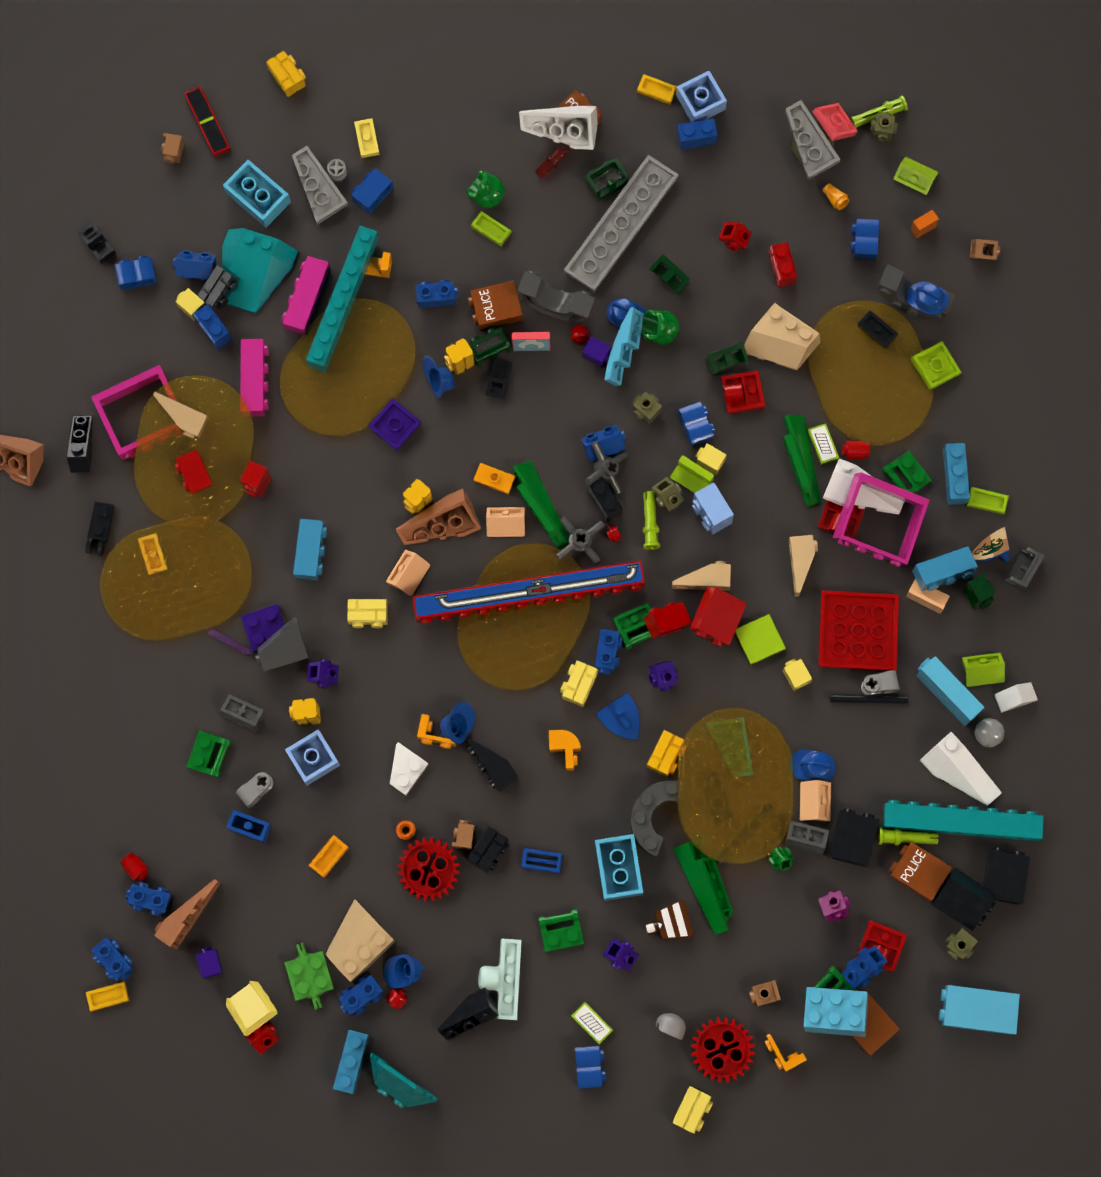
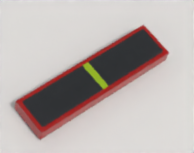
[184,86,231,157]

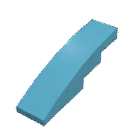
[604,307,644,386]

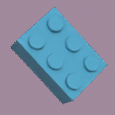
[223,160,291,228]
[595,834,643,901]
[804,987,868,1037]

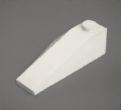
[519,106,598,150]
[823,458,904,514]
[919,732,1002,806]

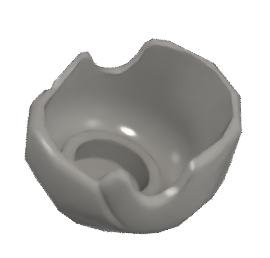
[974,718,1005,748]
[655,1013,686,1040]

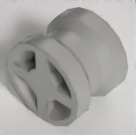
[327,159,347,182]

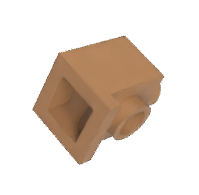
[161,133,185,164]
[970,239,1000,260]
[452,820,475,850]
[749,980,781,1007]

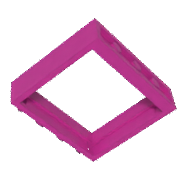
[91,365,184,460]
[833,472,930,567]

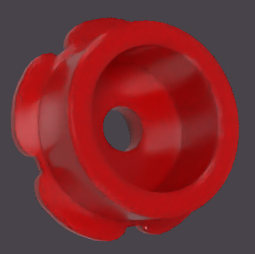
[606,525,622,543]

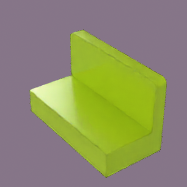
[893,157,938,195]
[670,455,714,494]
[962,653,1005,687]

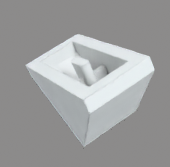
[994,682,1038,713]

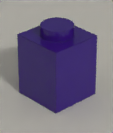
[582,336,611,368]
[196,947,224,979]

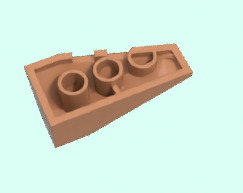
[0,435,44,486]
[396,489,481,545]
[154,879,221,950]

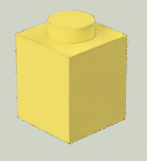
[175,288,206,321]
[696,444,726,475]
[783,659,812,691]

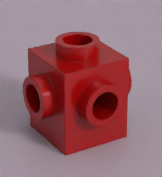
[719,222,752,251]
[245,1021,279,1055]

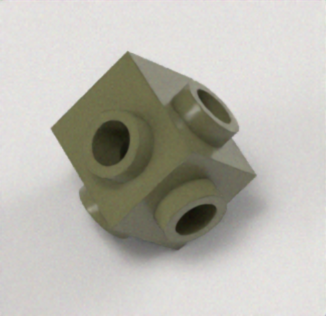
[870,113,898,142]
[632,391,662,425]
[652,477,684,511]
[945,928,978,961]

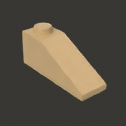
[153,392,209,439]
[789,535,818,597]
[672,561,731,591]

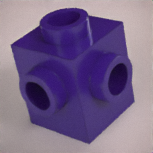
[307,660,339,689]
[649,661,678,691]
[603,939,639,972]

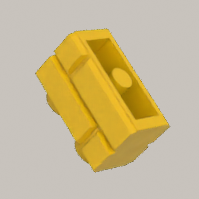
[266,51,306,97]
[444,338,475,375]
[403,479,433,515]
[289,698,321,726]
[647,730,686,777]

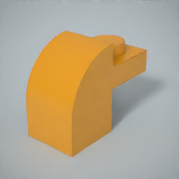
[549,730,581,771]

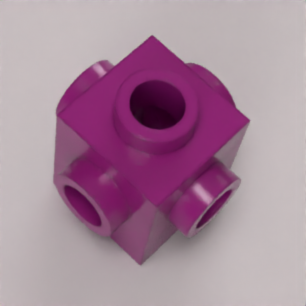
[818,890,851,922]

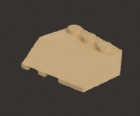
[744,303,820,370]
[325,899,395,983]

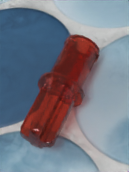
[535,146,568,178]

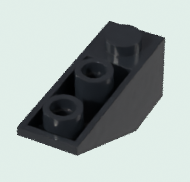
[67,416,92,473]
[467,739,519,792]
[437,988,499,1041]

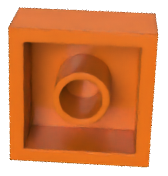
[910,210,939,239]

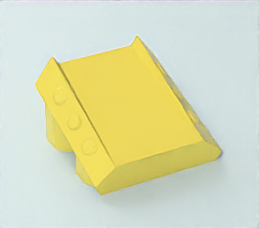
[226,981,277,1036]

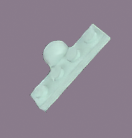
[478,939,521,1020]

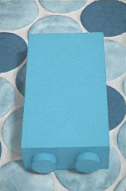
[916,656,985,726]
[939,985,1020,1035]

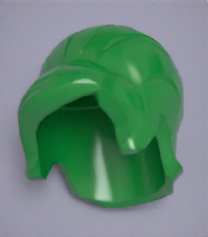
[466,170,505,209]
[641,309,680,345]

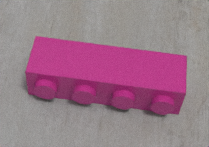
[281,256,331,336]
[240,339,269,417]

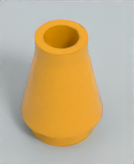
[823,183,849,210]

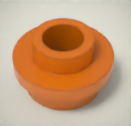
[396,820,416,840]

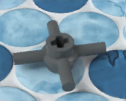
[585,441,628,495]
[555,516,605,565]

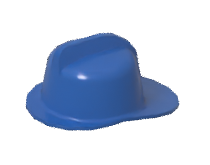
[906,281,949,315]
[607,298,647,327]
[423,356,456,398]
[440,702,475,744]
[789,749,836,781]
[383,954,425,988]

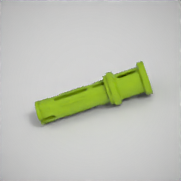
[851,95,908,128]
[643,491,660,550]
[877,827,938,846]

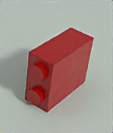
[690,587,747,647]

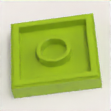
[910,341,962,390]
[735,614,786,665]

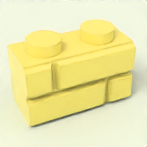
[347,599,388,628]
[560,661,598,707]
[672,1086,713,1134]

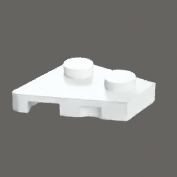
[390,742,429,796]

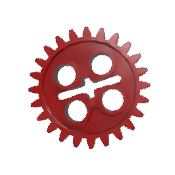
[397,837,461,901]
[690,1017,755,1083]

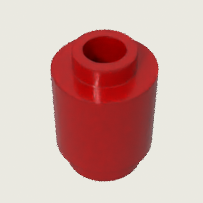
[841,440,870,460]
[120,852,149,882]

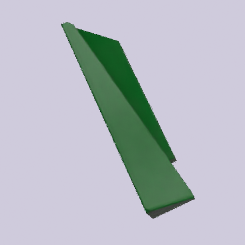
[783,415,821,508]
[512,461,569,550]
[673,839,733,935]

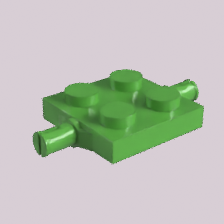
[285,943,334,1010]

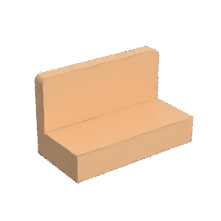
[486,507,525,537]
[386,550,430,596]
[906,579,950,614]
[800,780,831,822]

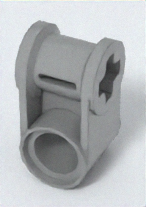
[861,670,900,695]
[236,772,274,808]

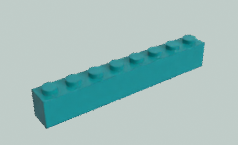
[306,226,379,373]
[882,800,1043,841]

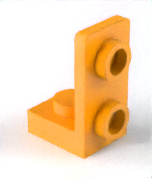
[365,252,392,278]
[417,714,456,749]
[764,1034,807,1072]

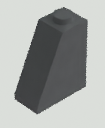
[255,617,308,671]

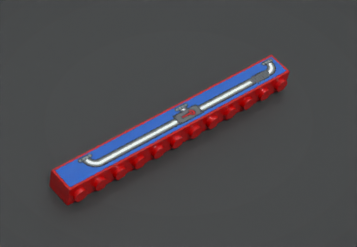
[412,560,645,624]

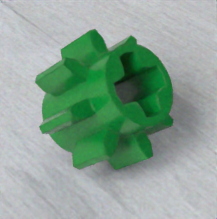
[768,847,794,871]

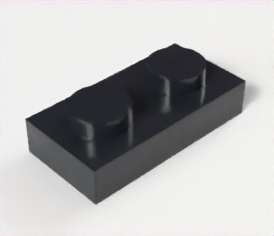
[857,310,898,350]

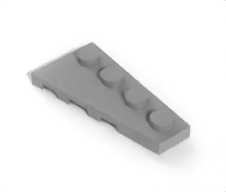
[785,100,840,180]
[292,146,348,225]

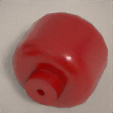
[570,325,589,345]
[386,988,408,1009]

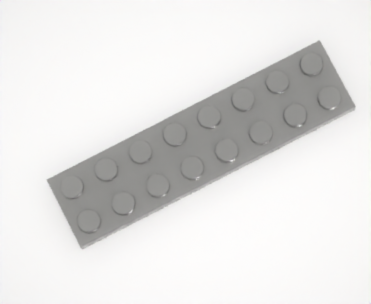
[564,155,679,292]

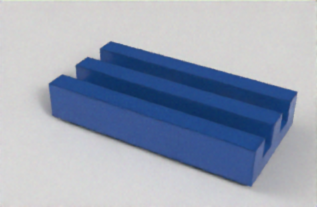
[521,848,563,874]

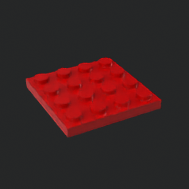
[818,590,899,671]

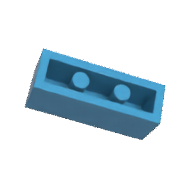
[943,443,970,505]
[293,519,327,581]
[912,546,978,592]
[333,1030,370,1094]

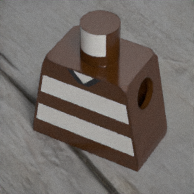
[645,899,694,941]

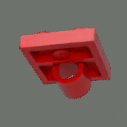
[721,370,765,414]
[818,500,865,539]
[855,920,907,973]

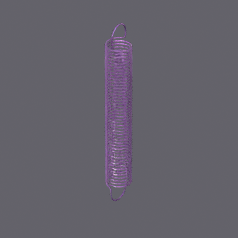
[205,628,254,656]

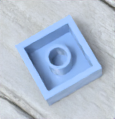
[676,71,727,122]
[692,483,734,535]
[285,729,340,786]

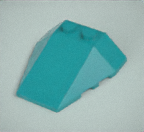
[222,228,298,314]
[370,1053,439,1108]

